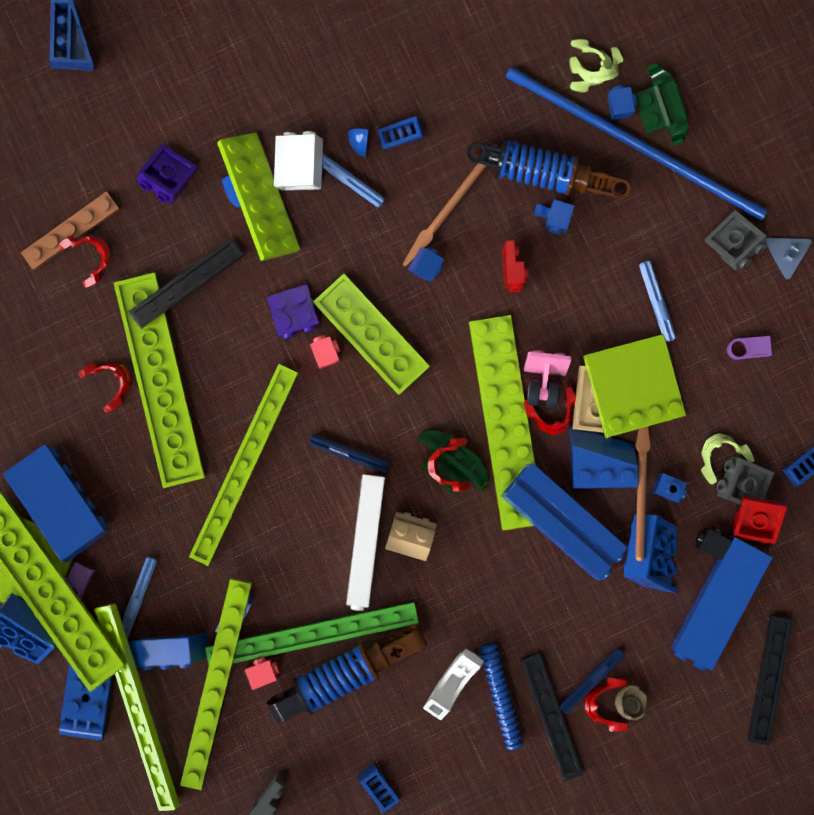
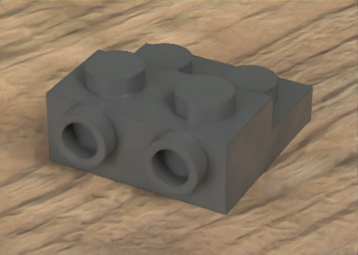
[705,210,767,271]
[717,456,774,505]
[249,772,286,815]

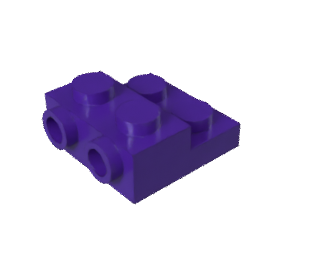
[137,144,197,204]
[267,284,320,340]

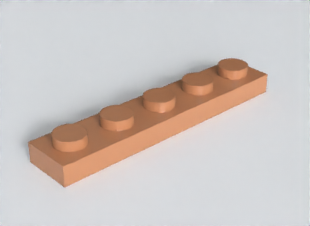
[21,191,120,271]

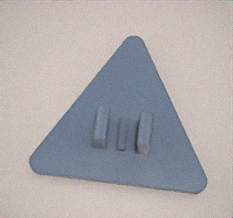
[766,238,812,279]

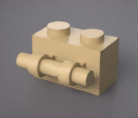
[385,512,437,561]

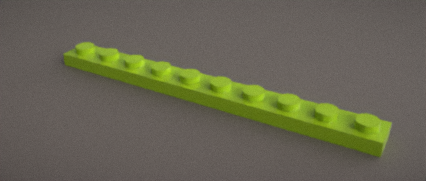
[189,364,298,566]
[180,578,252,790]
[95,603,180,811]

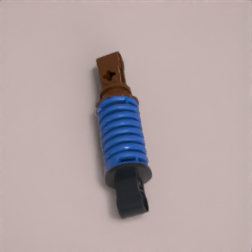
[467,138,631,199]
[266,624,427,723]

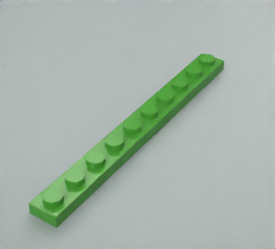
[205,601,419,664]

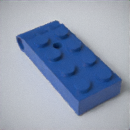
[59,664,114,741]

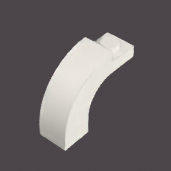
[423,649,483,720]

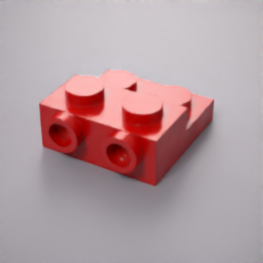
[503,241,528,292]
[731,495,787,544]

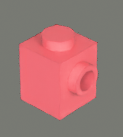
[310,335,340,369]
[245,657,280,690]

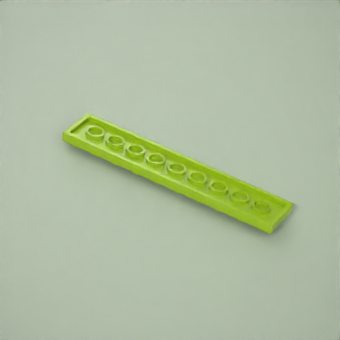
[114,273,205,488]
[469,315,535,530]
[0,493,127,692]

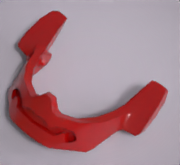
[59,235,110,287]
[78,361,130,413]
[524,386,576,435]
[427,438,469,492]
[585,677,628,732]

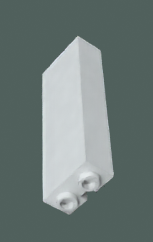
[347,475,385,610]

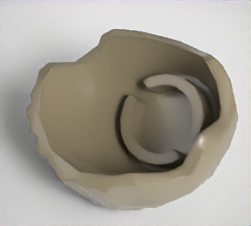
[615,685,647,720]

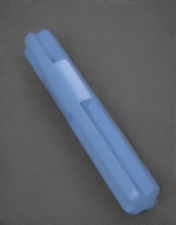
[322,153,385,207]
[639,261,676,342]
[122,556,157,638]

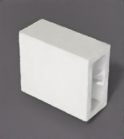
[274,131,323,191]

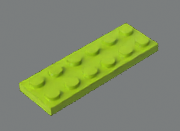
[217,132,300,261]
[313,274,430,395]

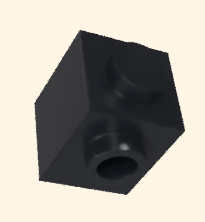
[695,527,732,560]

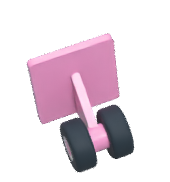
[524,350,571,408]

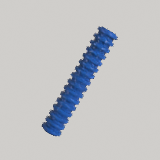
[479,643,524,750]

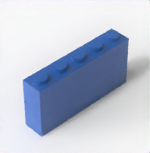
[3,444,109,562]

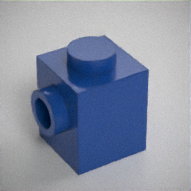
[607,85,637,120]
[408,247,444,282]
[651,473,687,503]

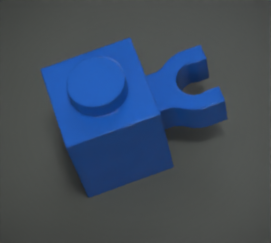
[533,200,574,235]

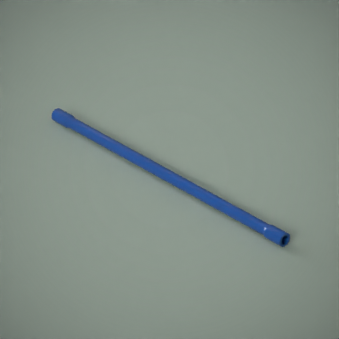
[506,66,767,221]

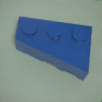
[49,0,94,71]
[130,632,209,670]

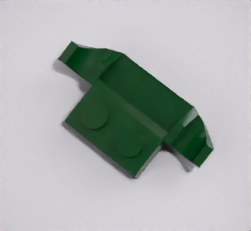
[635,63,689,146]
[416,430,489,495]

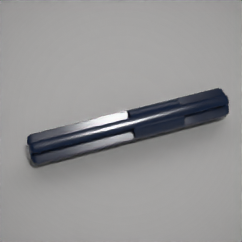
[309,434,390,473]
[560,648,625,714]

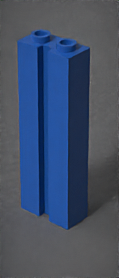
[501,463,627,580]
[670,536,772,671]

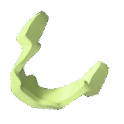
[571,39,612,92]
[570,47,623,83]
[701,433,754,484]

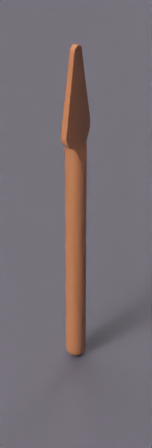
[403,145,498,267]
[635,426,651,561]

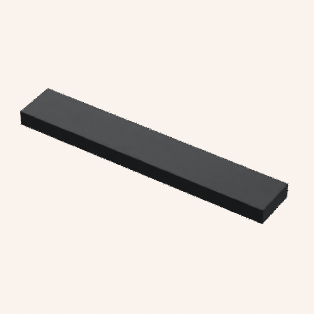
[128,238,244,329]
[747,615,793,746]
[520,652,584,782]

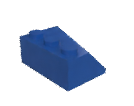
[569,425,638,488]
[624,514,677,594]
[0,593,56,664]

